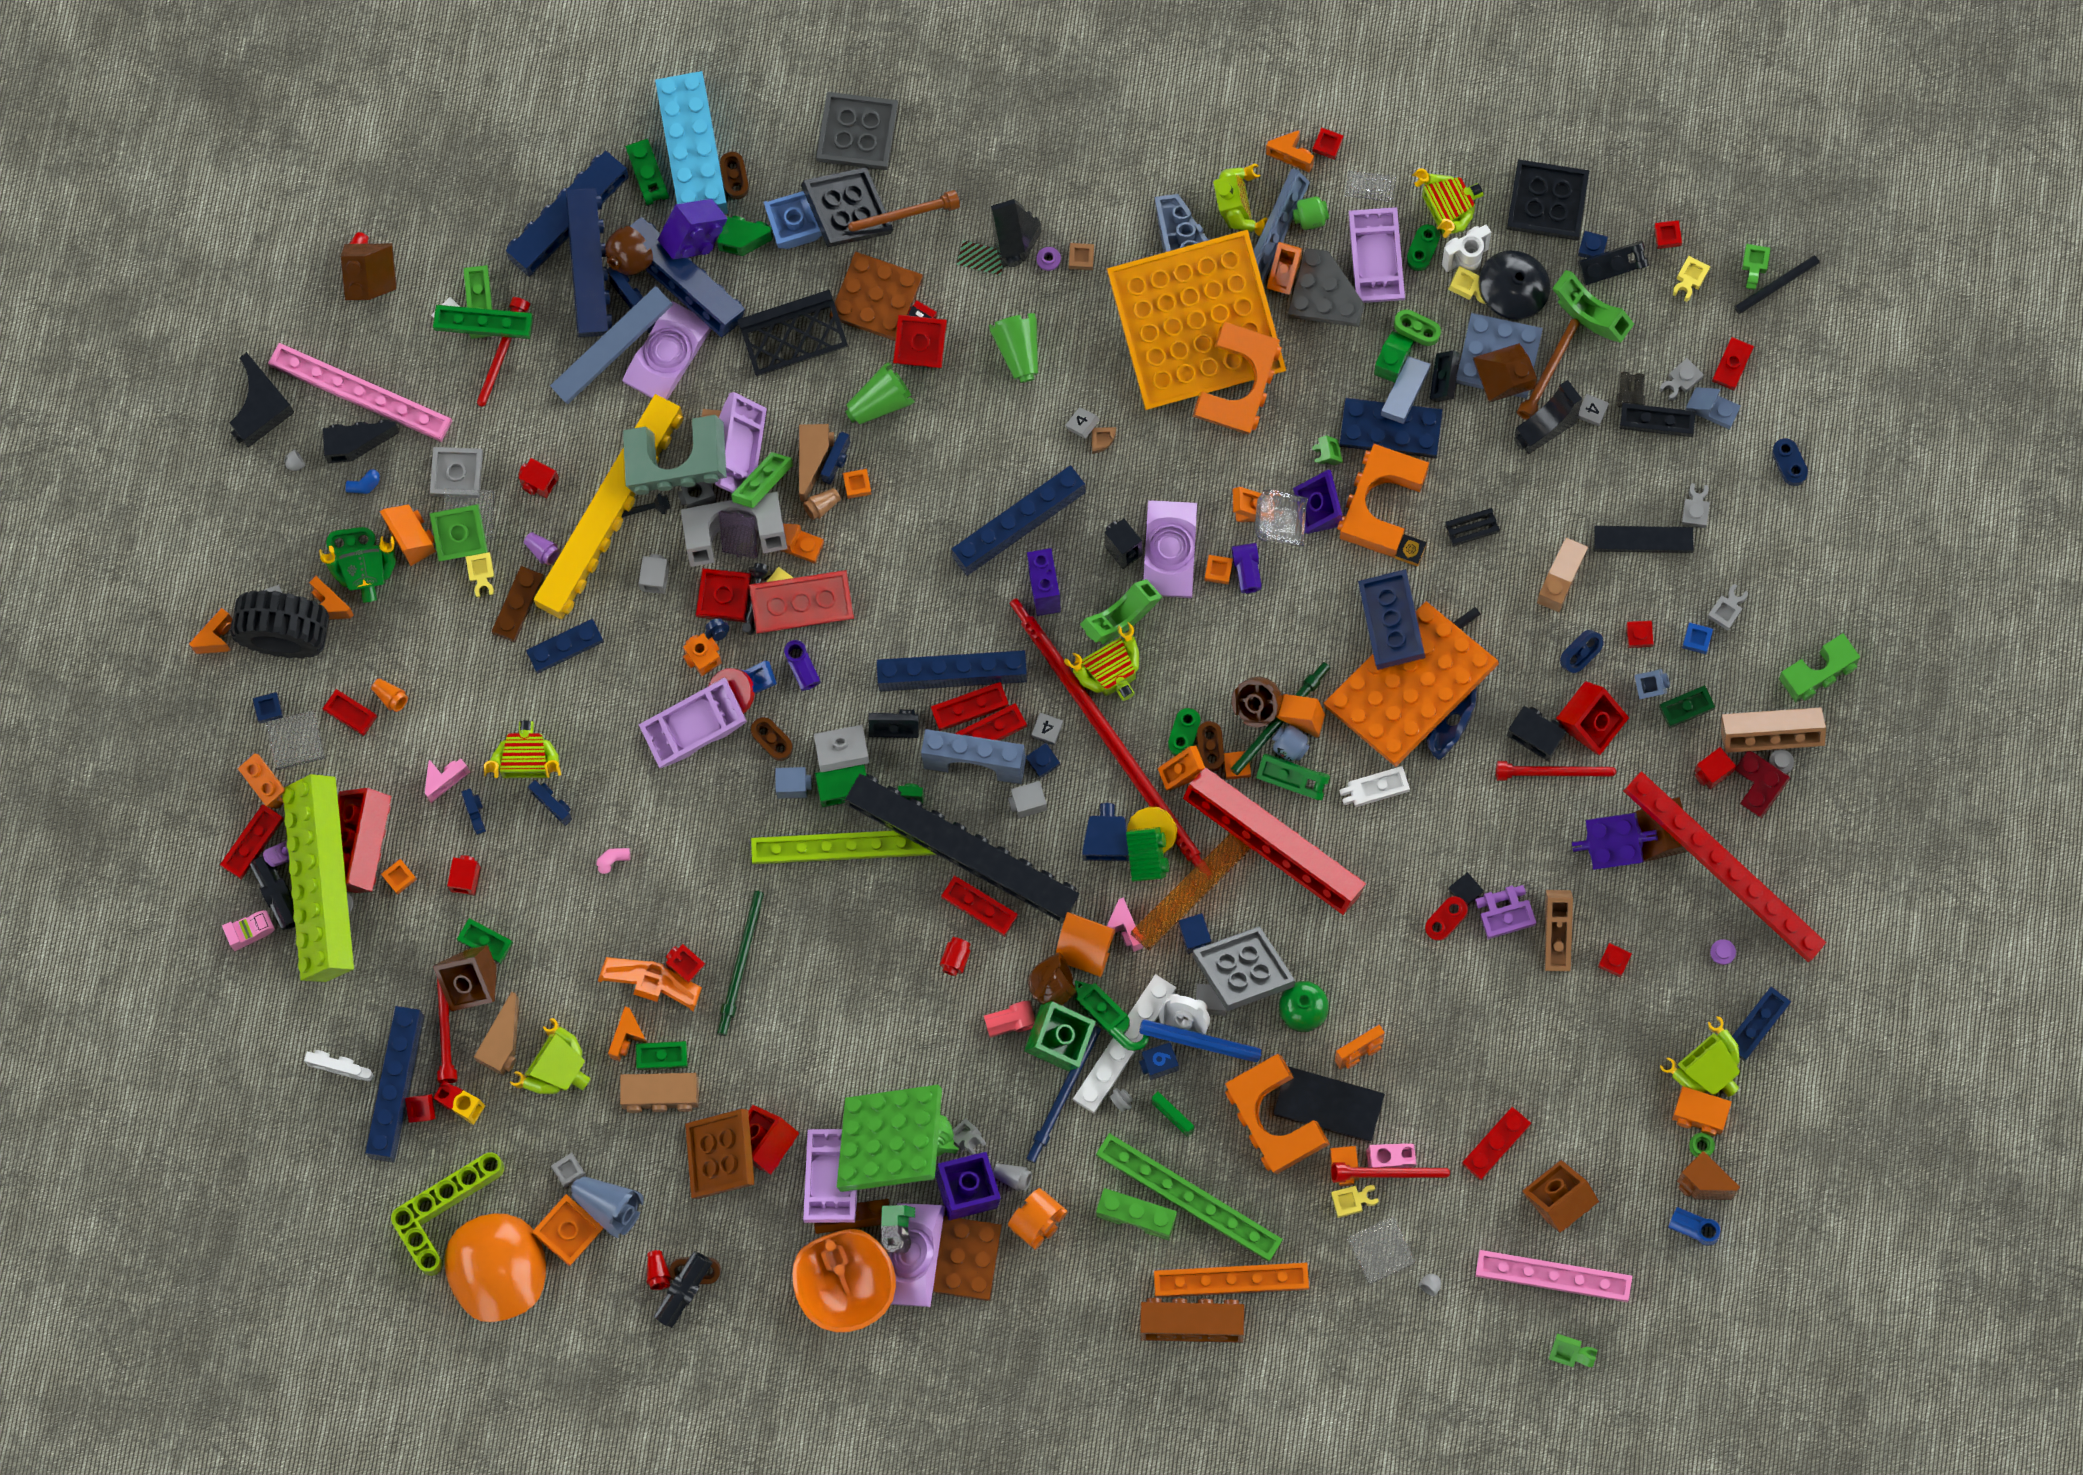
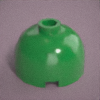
[1279,981,1329,1032]

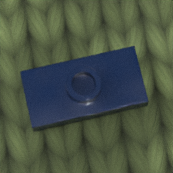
[821,431,851,485]

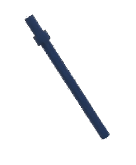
[1026,1025,1102,1164]

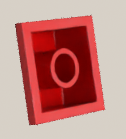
[1556,681,1629,756]
[748,1105,799,1175]

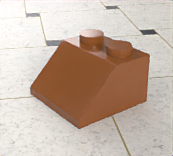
[1677,1151,1740,1200]
[1522,1160,1599,1233]

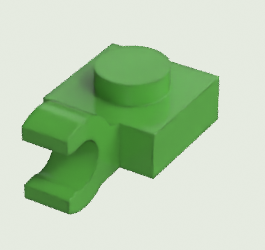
[1742,244,1770,290]
[1549,1334,1598,1367]

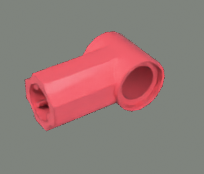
[984,1001,1036,1038]

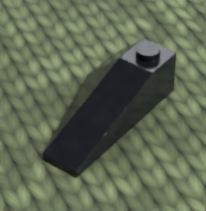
[991,199,1041,267]

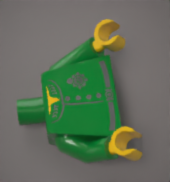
[319,536,396,603]

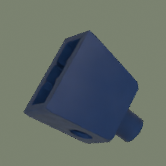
[1082,803,1129,861]

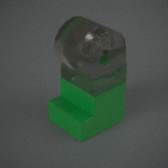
[881,1205,915,1255]

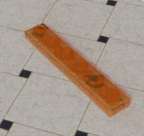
[1130,833,1250,951]

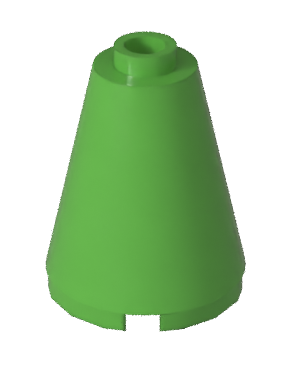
[989,313,1038,383]
[845,362,915,424]

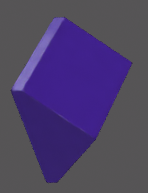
[1293,470,1342,534]

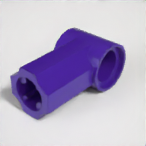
[1231,543,1262,594]
[784,640,821,691]

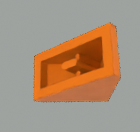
[1276,694,1325,738]

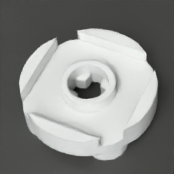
[1159,994,1210,1034]

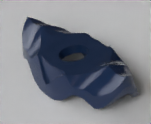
[1427,687,1477,760]

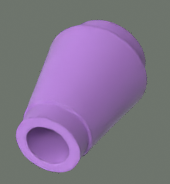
[524,532,560,565]

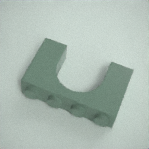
[623,415,727,495]

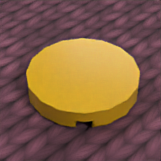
[1127,807,1177,854]

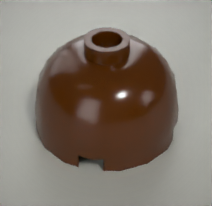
[605,226,653,275]
[1231,676,1282,728]

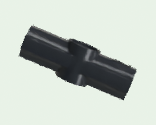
[250,856,295,931]
[654,1251,713,1328]

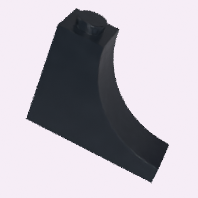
[229,352,294,448]
[1514,380,1582,455]

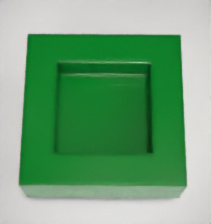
[898,783,924,804]

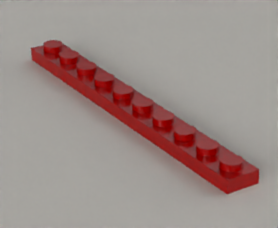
[1623,771,1827,962]

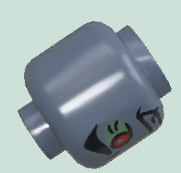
[1272,725,1310,762]

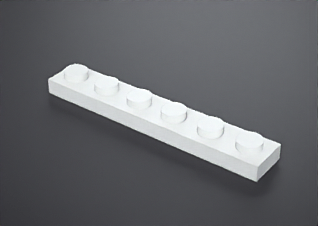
[1073,974,1177,1114]

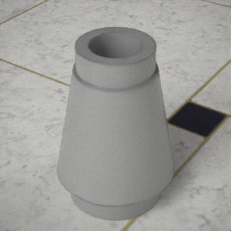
[993,1163,1032,1191]

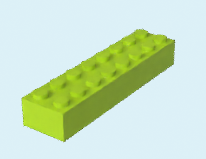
[282,774,354,982]

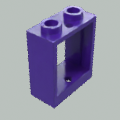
[1027,548,1061,616]

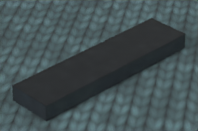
[1594,526,1694,553]

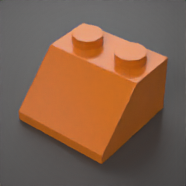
[380,504,436,566]

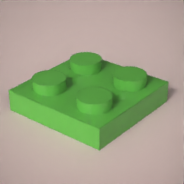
[429,504,488,562]

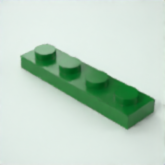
[433,305,533,339]

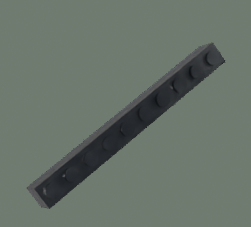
[845,774,1080,923]

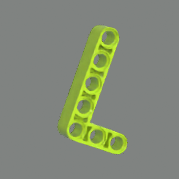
[391,1152,504,1276]

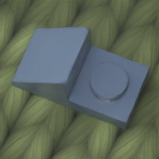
[1685,387,1741,430]

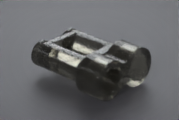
[1616,372,1646,408]

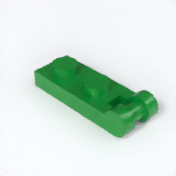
[625,138,669,206]
[1256,753,1330,800]

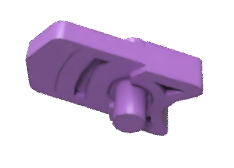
[263,841,289,867]

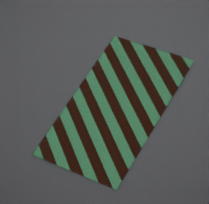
[956,240,1003,275]

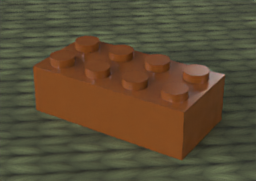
[1140,1298,1244,1343]

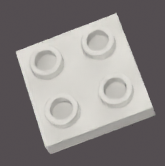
[1442,225,1491,273]

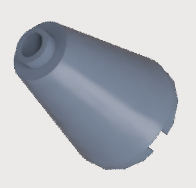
[571,1176,644,1238]

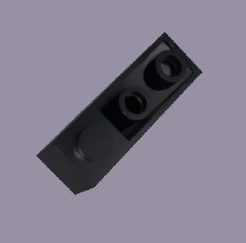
[323,420,399,464]

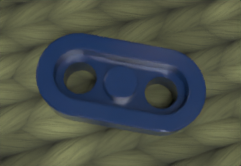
[1772,438,1808,486]
[1560,630,1604,673]

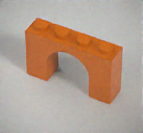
[1192,322,1282,435]
[1337,444,1429,558]
[1225,1054,1330,1174]

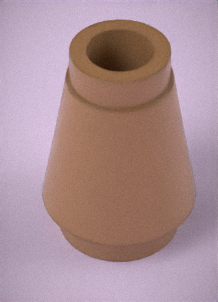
[803,488,841,520]

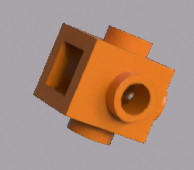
[683,633,722,677]

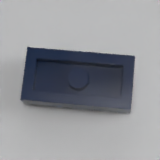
[528,780,572,826]

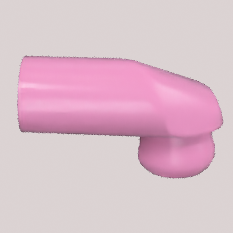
[596,848,630,874]

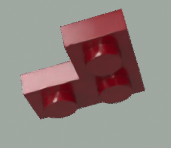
[1735,751,1791,819]

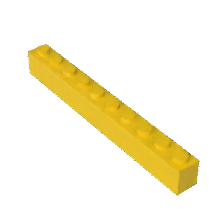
[533,394,683,620]

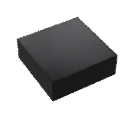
[1448,872,1484,906]

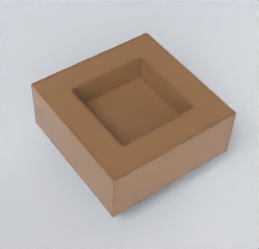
[1069,243,1094,270]

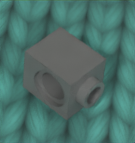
[677,482,717,508]

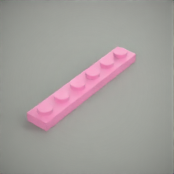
[1475,1250,1632,1302]

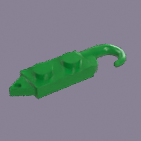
[1075,981,1149,1051]

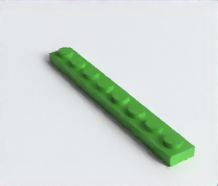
[1096,1133,1283,1262]

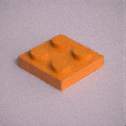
[1335,1024,1385,1069]
[532,1194,604,1266]

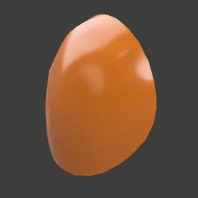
[444,1213,546,1322]
[792,1229,896,1332]

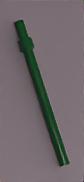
[1231,662,1331,775]
[717,891,764,1036]

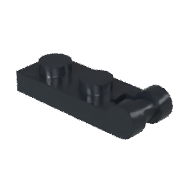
[1577,241,1649,285]

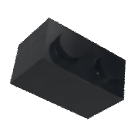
[1104,518,1142,569]
[1507,706,1566,762]

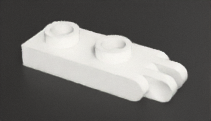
[1339,766,1410,807]
[304,1050,374,1081]

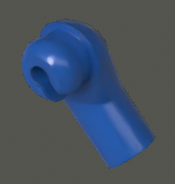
[345,469,380,494]

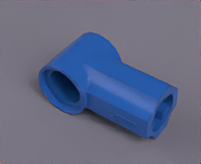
[1668,1207,1720,1246]

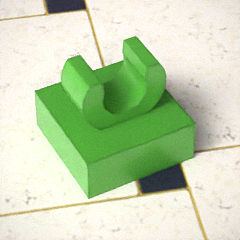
[1312,435,1343,466]

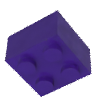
[657,199,728,259]
[935,1152,1001,1220]

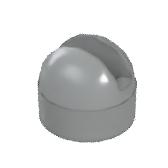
[284,450,305,471]
[1418,1274,1441,1296]

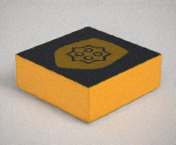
[1395,534,1427,567]

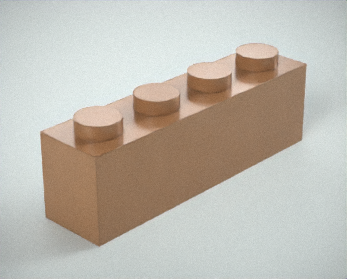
[1721,707,1826,753]

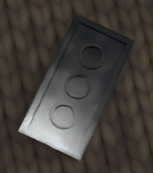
[1273,1066,1385,1143]

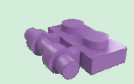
[1475,885,1536,939]

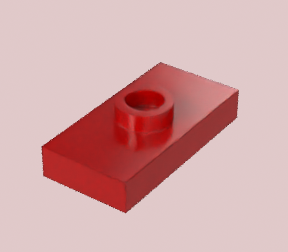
[1712,337,1754,391]

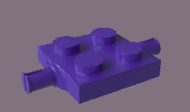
[1572,812,1658,870]

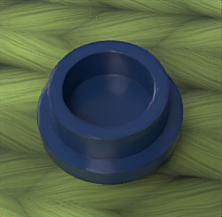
[705,618,729,641]

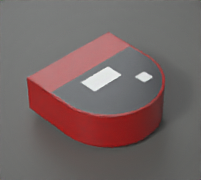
[908,300,937,318]

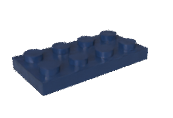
[1339,398,1443,458]
[1358,569,1426,670]

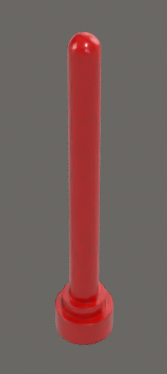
[477,297,531,407]
[1496,761,1616,781]
[437,979,458,1084]
[1331,1162,1450,1183]

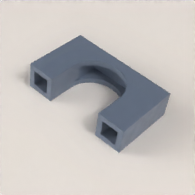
[921,729,1026,784]

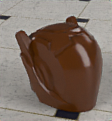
[1028,952,1077,1005]

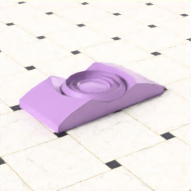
[1349,207,1405,303]
[622,301,712,400]
[715,392,767,493]
[1144,500,1197,598]
[639,678,747,768]
[803,1129,857,1223]
[888,1203,945,1307]

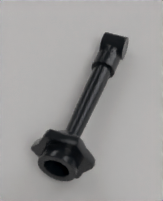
[622,492,671,517]
[742,563,773,635]

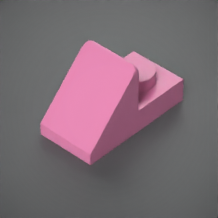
[425,759,470,803]
[1107,897,1143,952]

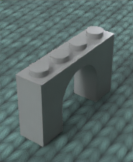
[681,492,787,567]

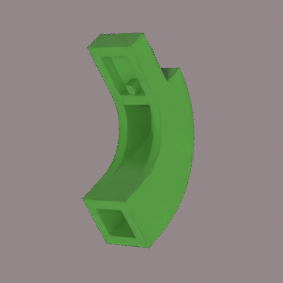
[1552,270,1634,343]
[1080,579,1162,645]

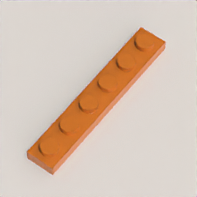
[1154,1263,1309,1298]

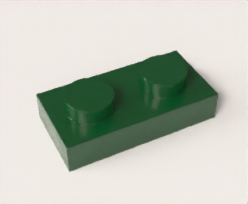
[1659,685,1715,729]

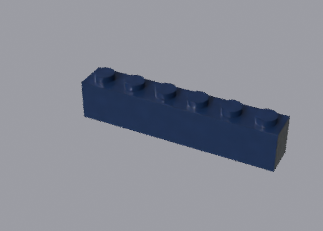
[505,150,629,277]
[566,188,612,338]
[630,217,745,338]
[951,465,1086,576]
[877,650,1027,692]
[365,1006,424,1163]

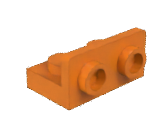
[237,754,285,809]

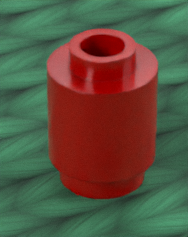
[939,937,971,976]

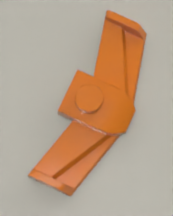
[598,957,702,1012]

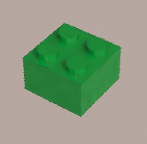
[1024,1001,1096,1071]

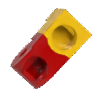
[433,1081,485,1125]

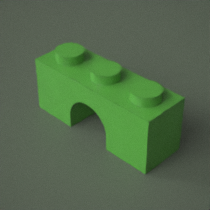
[1779,633,1860,703]
[1096,1188,1177,1241]

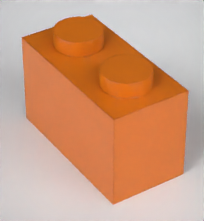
[1672,1086,1732,1136]

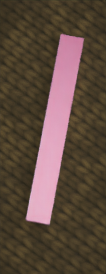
[268,343,452,442]

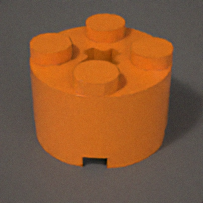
[1008,1188,1068,1250]

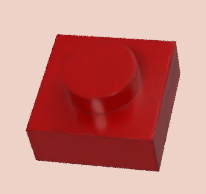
[1312,127,1344,160]
[1654,220,1682,249]
[1626,620,1654,648]
[1598,943,1632,978]
[405,1094,436,1123]

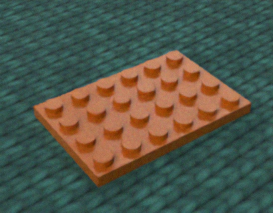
[1324,601,1499,767]

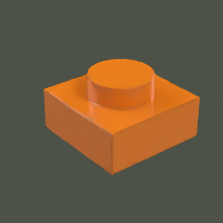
[843,469,872,499]
[1204,555,1233,585]
[1224,751,1251,780]
[381,859,417,895]

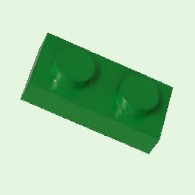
[457,918,513,964]
[636,1041,688,1070]

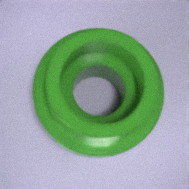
[1689,1133,1715,1157]

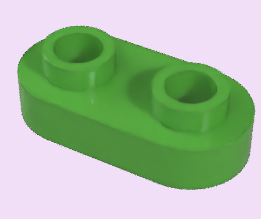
[1394,310,1441,346]

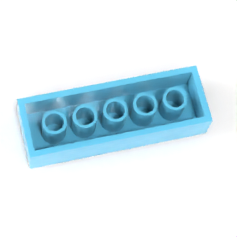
[655,71,729,214]

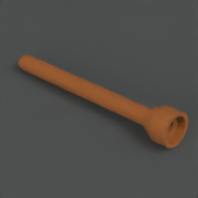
[848,190,960,232]
[1517,318,1579,420]

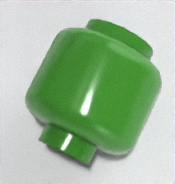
[1292,196,1329,230]

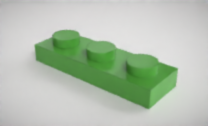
[464,265,493,339]
[731,452,793,508]

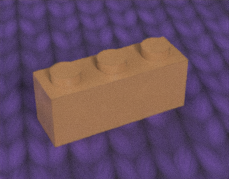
[620,1073,699,1113]

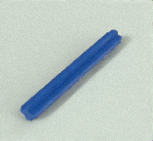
[1139,1019,1261,1063]

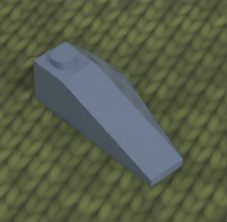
[1154,194,1210,253]

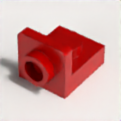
[666,944,705,984]

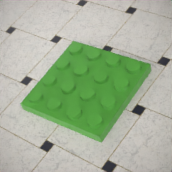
[837,1085,942,1192]

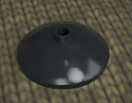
[1478,250,1550,320]

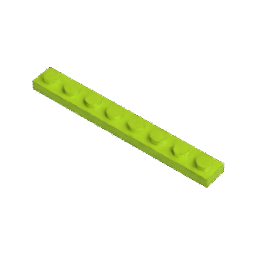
[751,831,936,864]

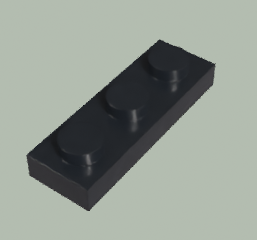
[1619,403,1696,437]

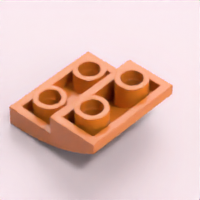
[1055,912,1116,977]

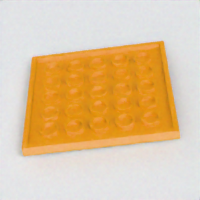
[1106,230,1286,410]

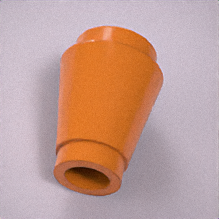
[371,678,408,712]

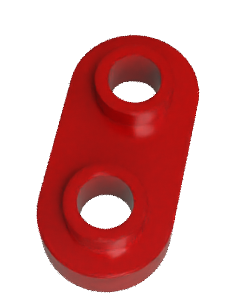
[1425,896,1468,941]

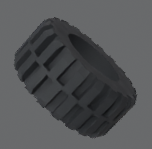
[230,590,329,658]

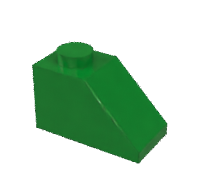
[1374,331,1414,383]

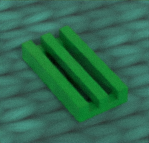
[1152,1091,1195,1137]

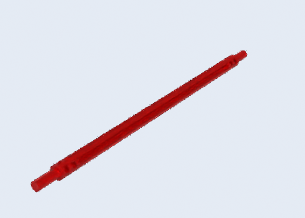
[1009,598,1213,880]

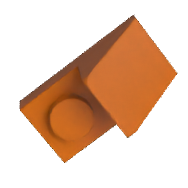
[1266,130,1314,173]
[1267,242,1302,295]
[1233,487,1274,522]
[780,524,824,564]
[309,576,354,619]
[189,608,232,654]
[1157,746,1205,791]
[608,1007,647,1062]

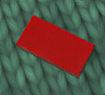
[322,689,378,737]

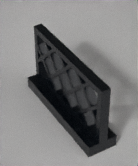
[737,289,849,377]

